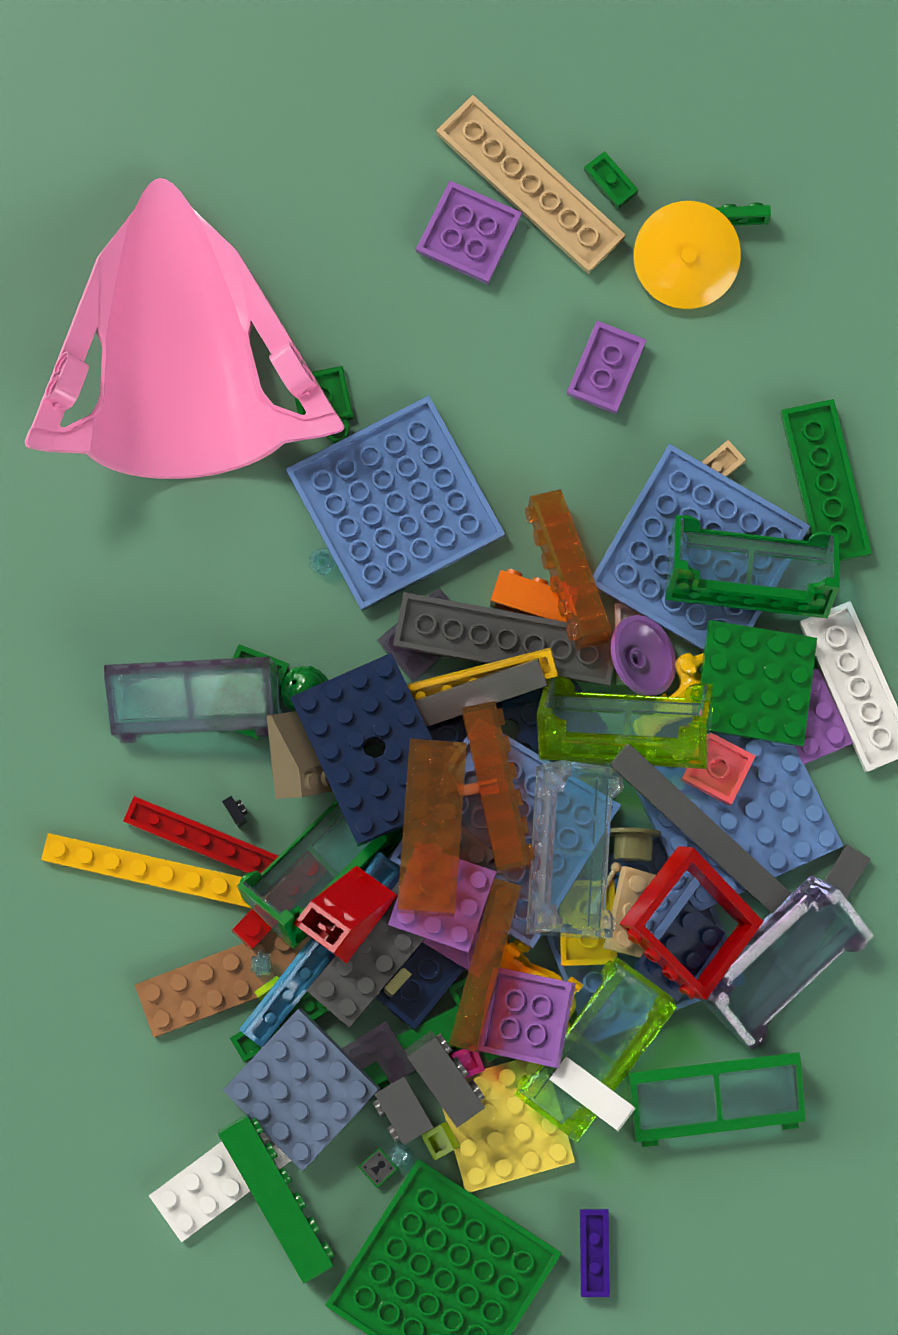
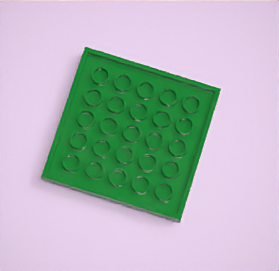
[325,1159,562,1335]

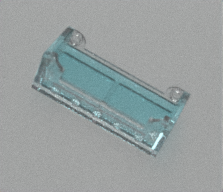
[526,760,624,939]

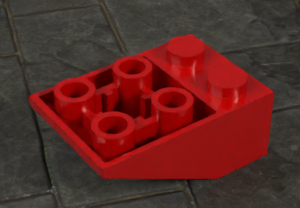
[294,866,398,964]

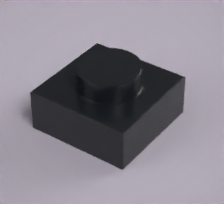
[222,796,248,828]

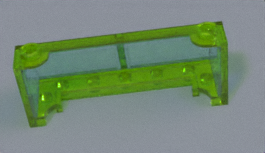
[537,676,713,769]
[514,957,678,1143]

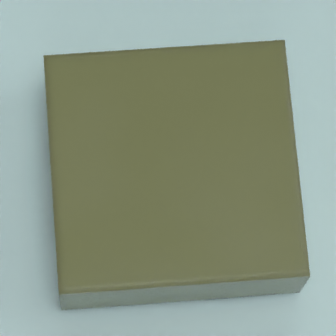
[383,968,412,998]

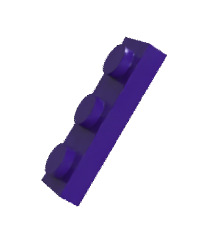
[580,1209,610,1297]

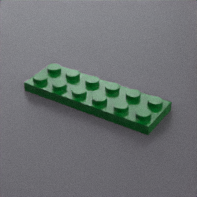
[780,399,872,566]

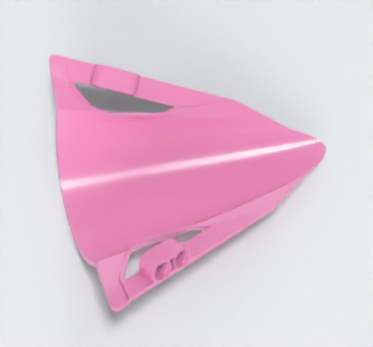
[25,178,344,479]

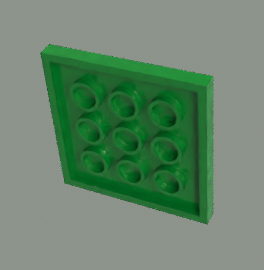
[693,620,817,747]

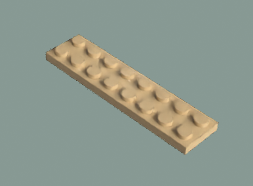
[436,95,625,274]

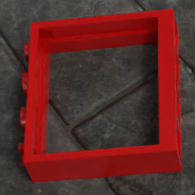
[619,846,764,1000]

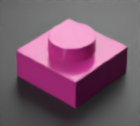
[449,1044,485,1078]

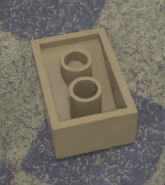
[267,711,332,799]

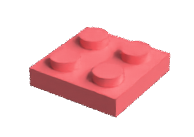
[681,730,755,806]

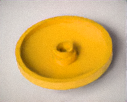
[633,201,741,309]

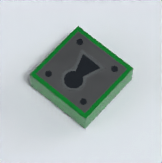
[358,1147,398,1188]

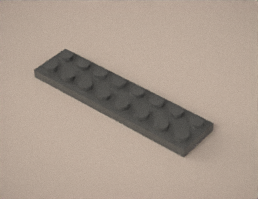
[393,592,614,687]
[306,818,496,1028]

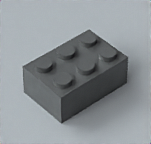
[404,1030,485,1128]
[373,1077,434,1145]

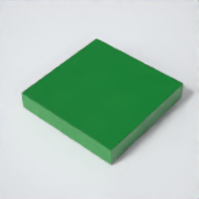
[294,366,354,420]

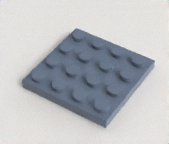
[223,1008,381,1171]

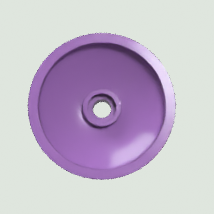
[611,615,676,696]

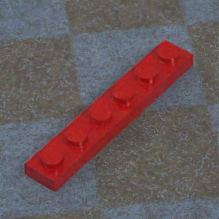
[123,796,279,885]

